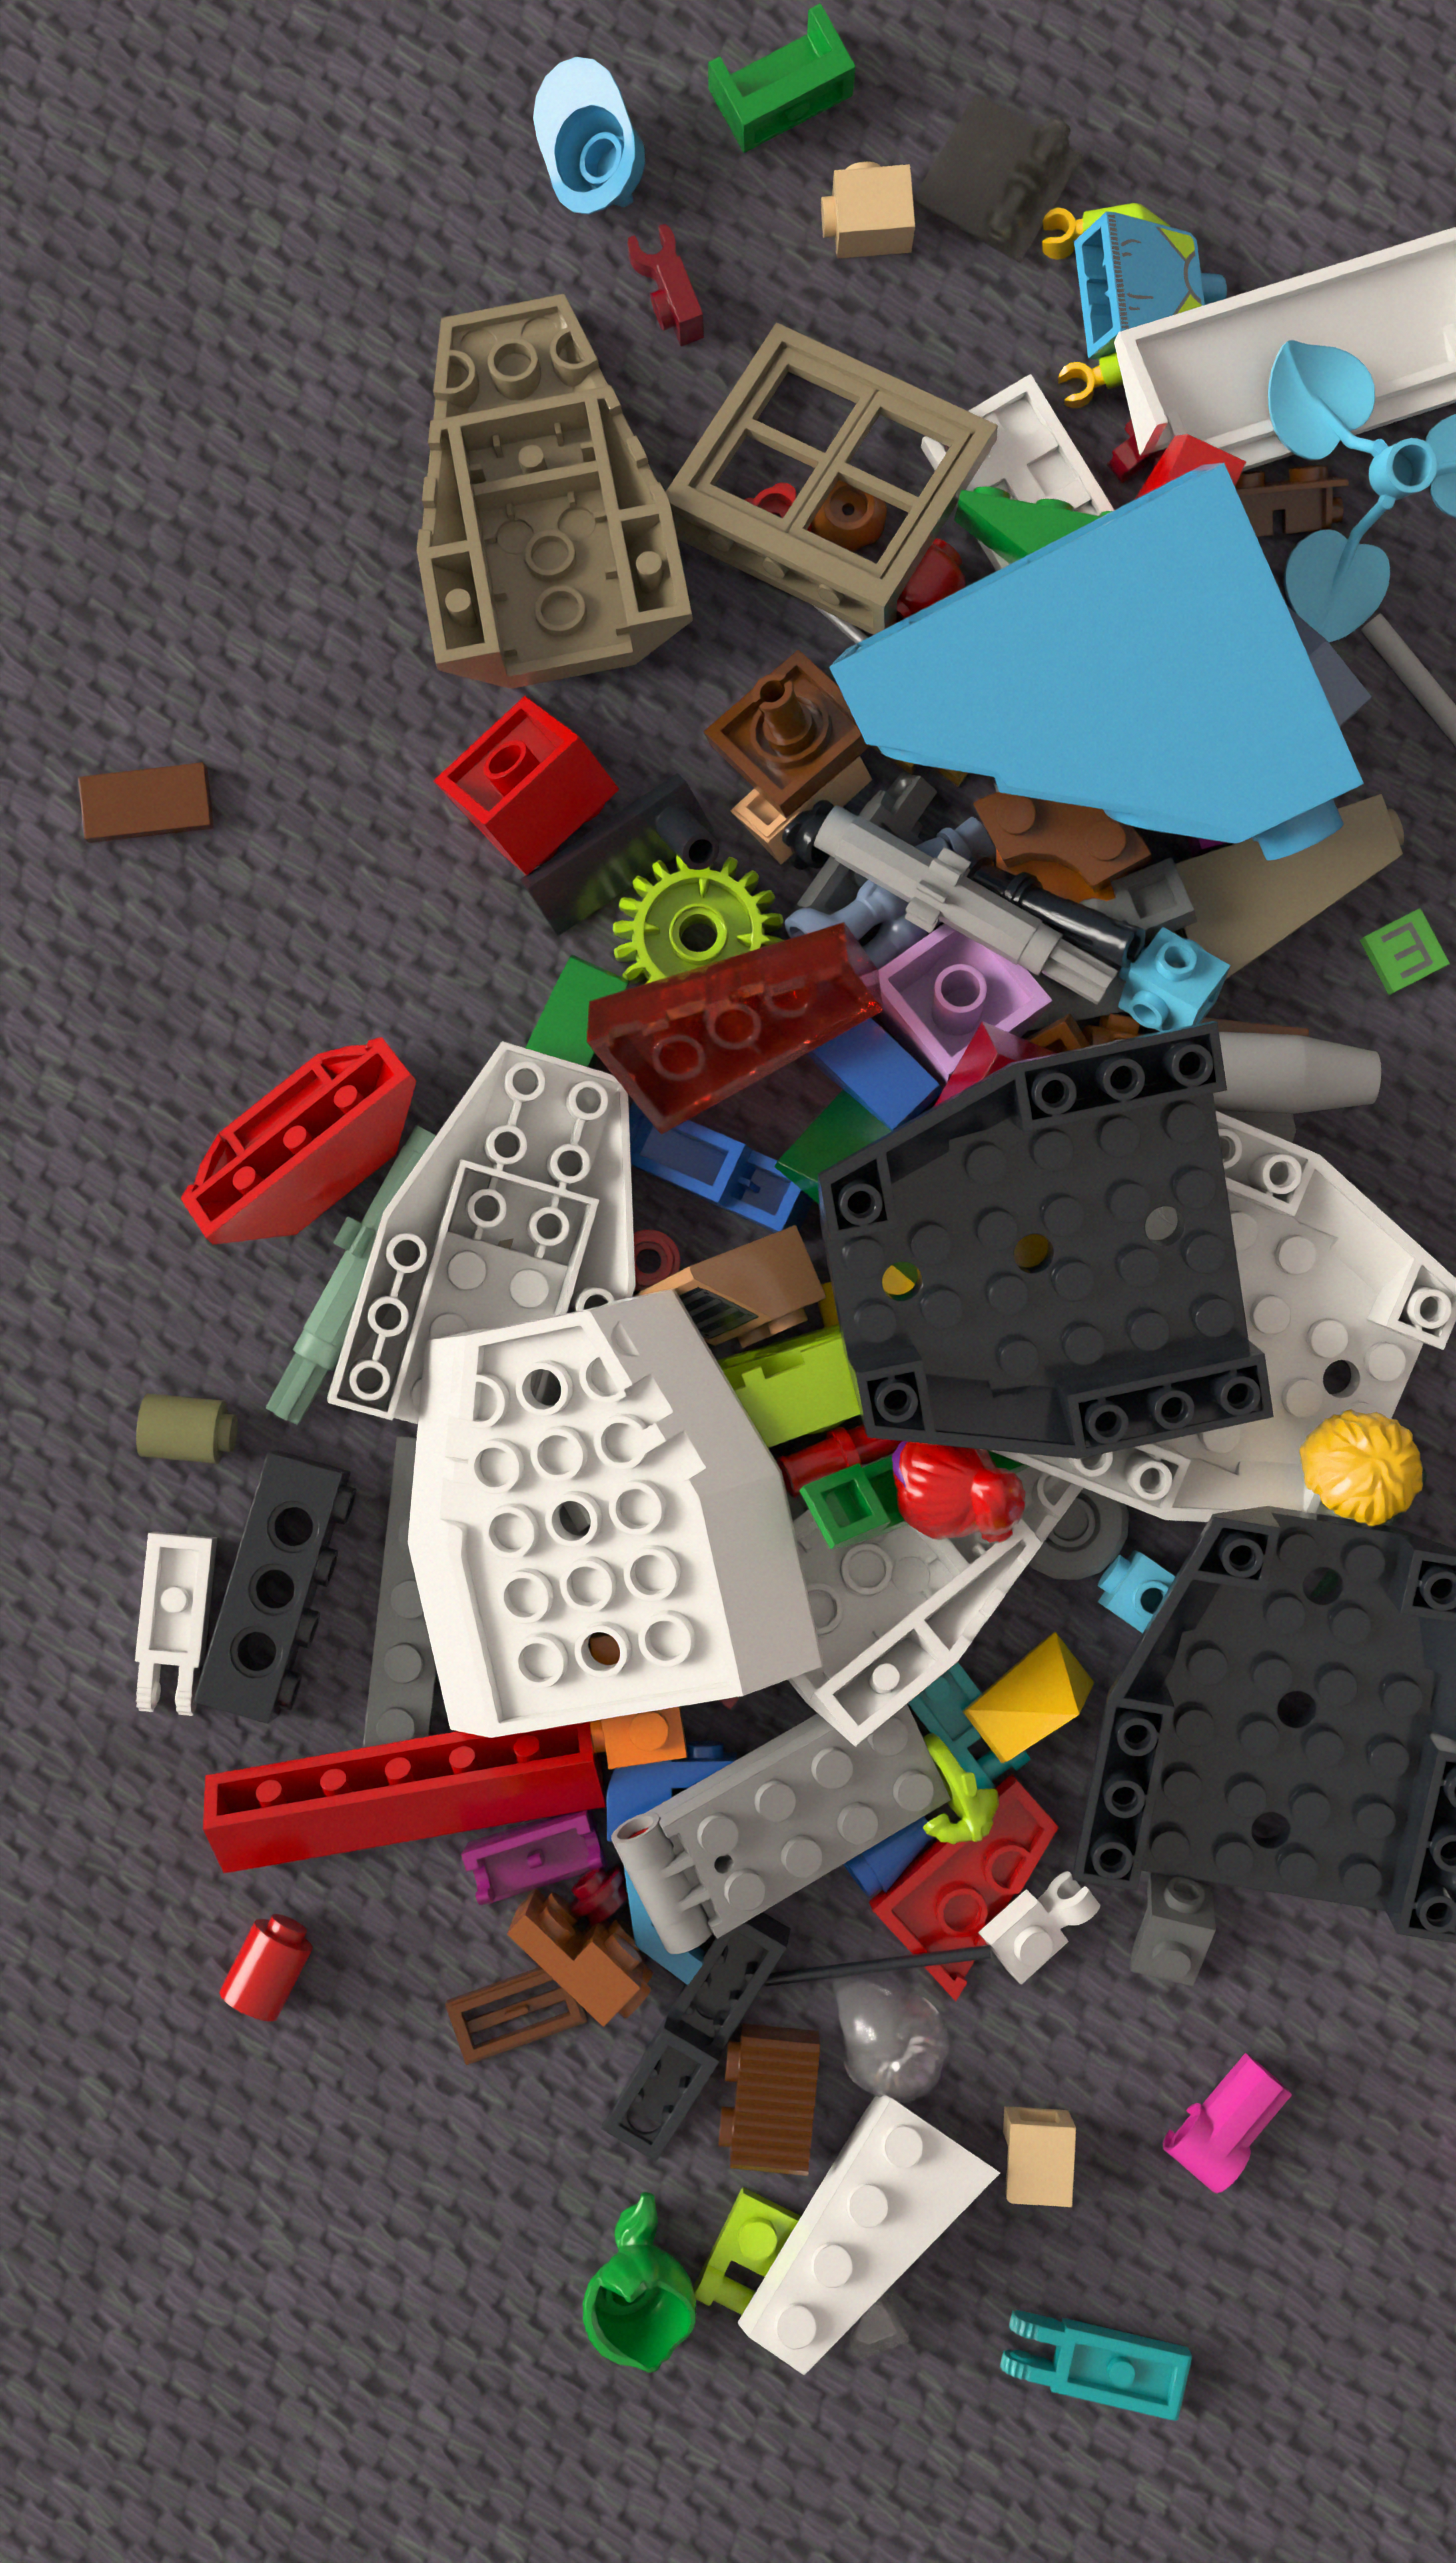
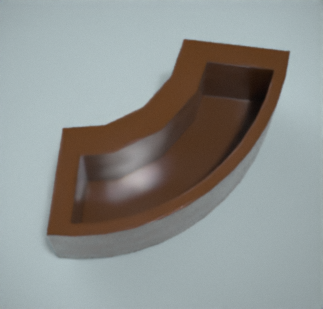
[973,792,1153,893]

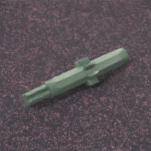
[265,1125,436,1426]

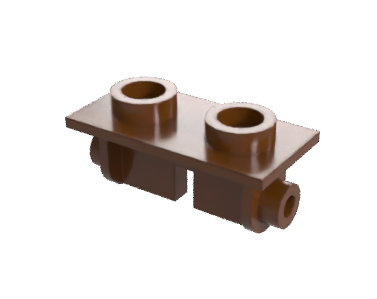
[1235,465,1349,537]

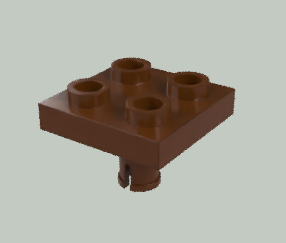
[703,649,871,819]

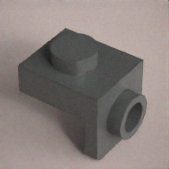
[1130,1873,1216,1986]

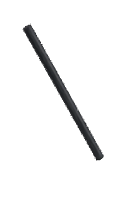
[765,1945,992,1987]

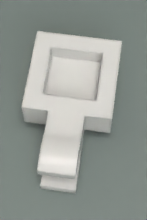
[978,1871,1100,1985]

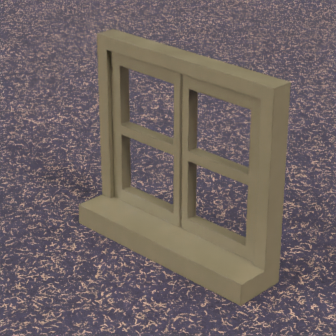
[665,322,998,635]

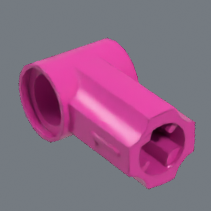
[1163,2053,1292,2194]

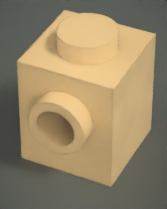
[821,162,915,258]

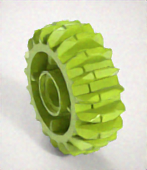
[613,855,784,1024]

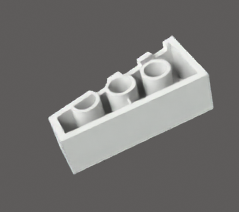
[738,2092,1000,2375]

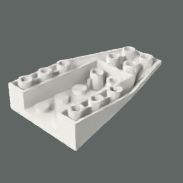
[327,1041,636,1424]

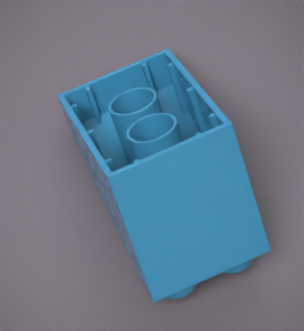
[829,463,1364,860]

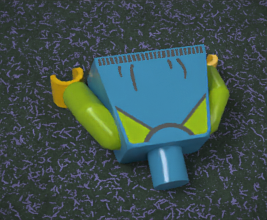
[1042,203,1227,408]

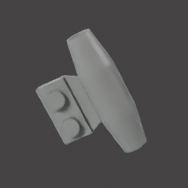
[1113,1032,1381,1143]

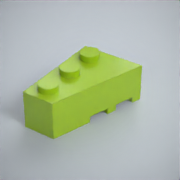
[717,1324,860,1448]

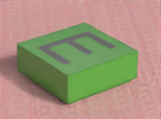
[1360,908,1450,995]

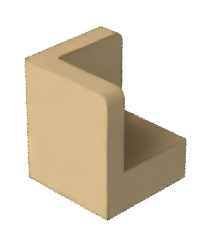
[1003,2106,1076,2207]

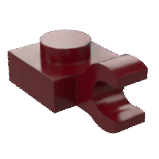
[628,224,704,346]

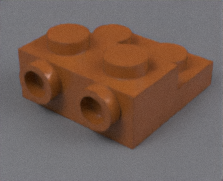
[507,1889,654,2027]

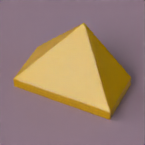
[962,1632,1094,1763]

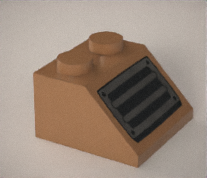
[633,1225,826,1348]

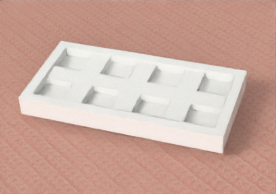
[921,374,1114,571]

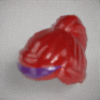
[892,1441,1026,1543]

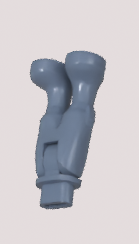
[784,817,996,1009]

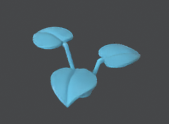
[1268,340,1456,643]

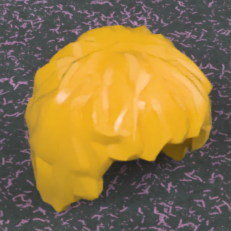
[1299,1409,1423,1526]

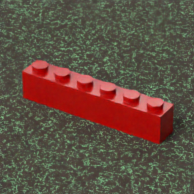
[203,1721,606,1874]

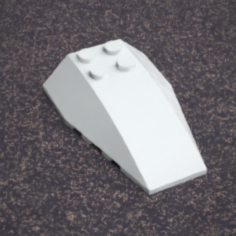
[786,1454,1083,1747]

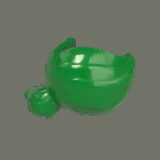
[583,2192,696,2373]

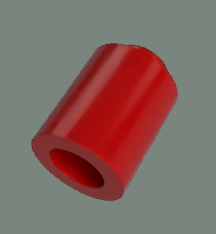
[219,1914,313,2022]

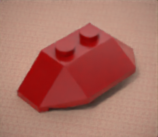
[180,1037,417,1245]

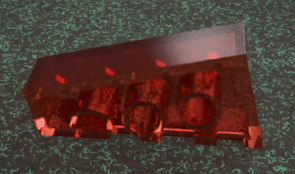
[587,922,883,1134]

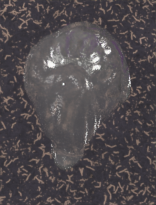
[833,1975,949,2102]

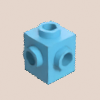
[1118,927,1231,1032]

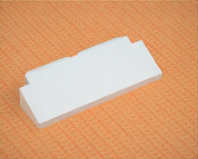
[1114,227,1456,471]

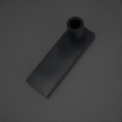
[520,773,719,936]

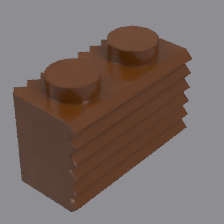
[718,2023,820,2176]

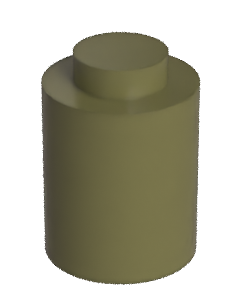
[136,1393,238,1464]

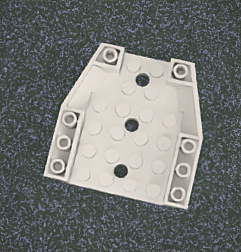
[990,1111,1456,1522]
[408,1289,824,1738]

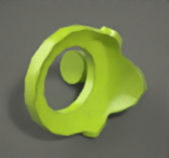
[923,1733,999,1845]

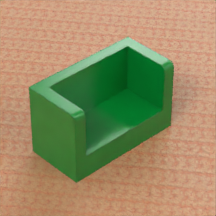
[708,3,856,153]

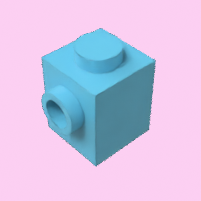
[1098,1550,1175,1634]

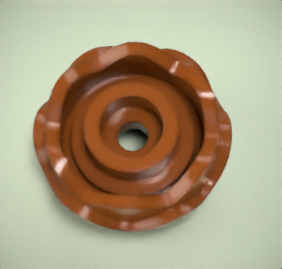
[811,480,887,552]

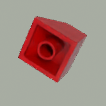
[433,696,620,876]

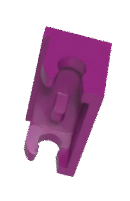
[461,1810,609,1906]

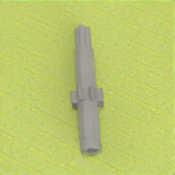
[814,805,1118,1005]

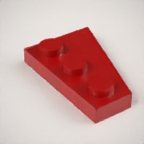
[869,1774,1059,2001]

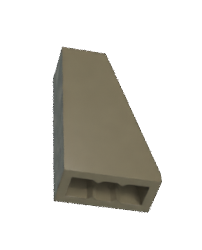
[1173,794,1404,981]

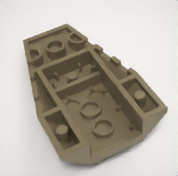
[417,294,693,689]

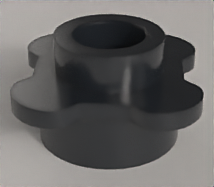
[782,800,835,870]

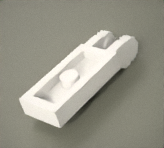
[135,1531,217,1716]

